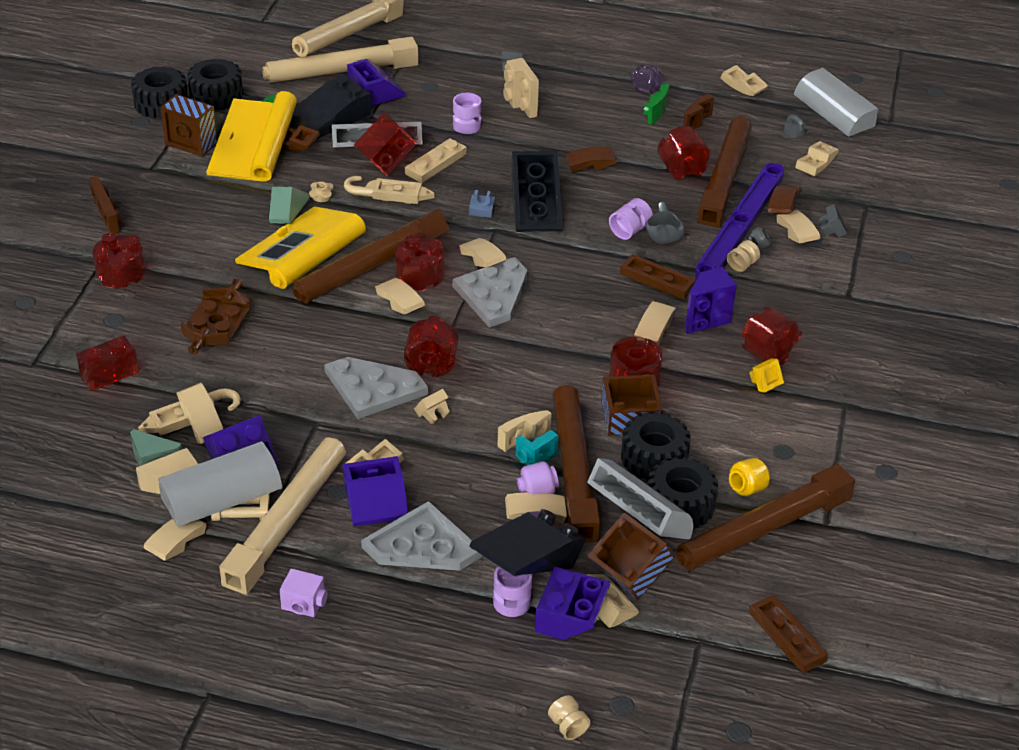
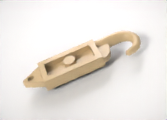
[344,176,434,204]
[138,388,241,436]

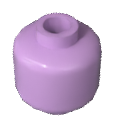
[516,461,559,495]

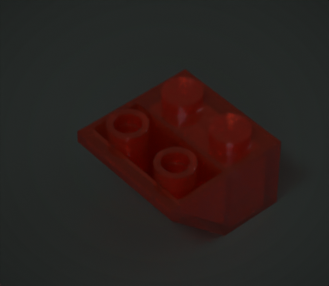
[353,112,417,176]

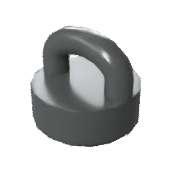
[783,115,806,138]
[748,225,772,250]

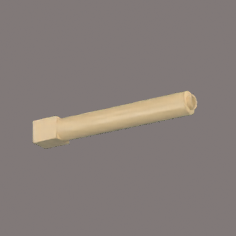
[292,0,404,57]
[262,37,418,83]
[219,438,346,595]

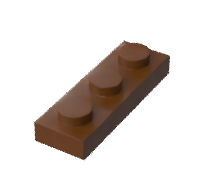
[89,176,122,236]
[620,254,696,300]
[749,595,828,674]

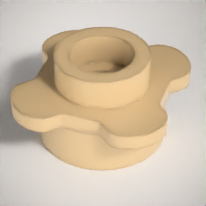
[309,182,333,202]

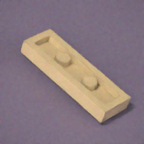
[405,138,467,183]

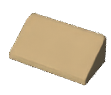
[586,574,639,628]

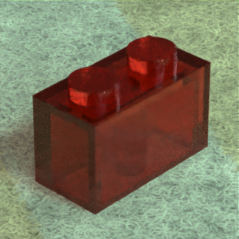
[76,335,139,391]

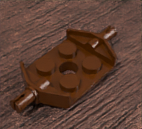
[181,279,250,355]

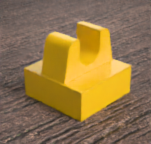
[749,358,784,393]

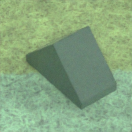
[269,187,310,223]
[130,429,182,466]

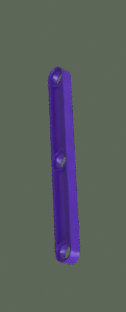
[695,163,784,280]

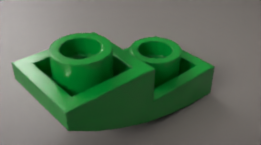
[644,83,670,125]

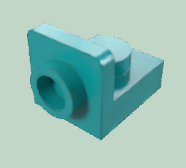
[516,430,558,465]

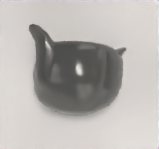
[646,201,685,245]

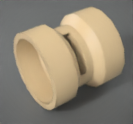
[727,240,760,272]
[548,695,591,740]

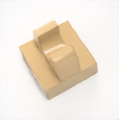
[414,389,449,424]

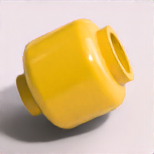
[729,458,770,496]

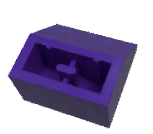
[347,59,405,106]
[685,267,737,334]
[203,415,280,467]
[343,456,408,527]
[535,567,610,640]

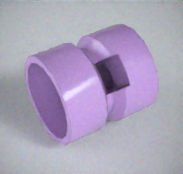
[453,93,481,134]
[609,198,653,240]
[493,566,532,617]

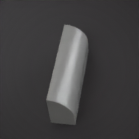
[794,68,878,137]
[332,122,422,147]
[158,441,282,527]
[587,458,693,539]

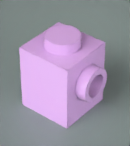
[280,569,328,617]

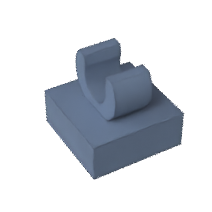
[469,190,495,218]

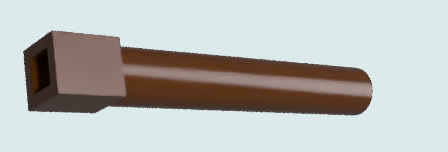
[697,116,752,228]
[293,209,450,304]
[552,385,600,542]
[676,463,855,570]

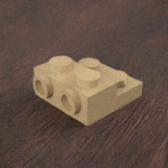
[503,58,539,118]

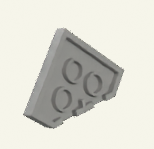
[452,257,527,328]
[324,357,428,419]
[361,501,482,571]

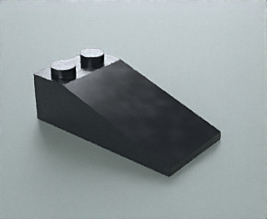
[289,75,371,139]
[511,151,563,232]
[469,509,586,576]

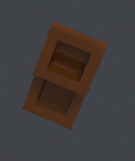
[683,93,714,133]
[281,125,320,151]
[566,147,617,173]
[768,185,800,214]

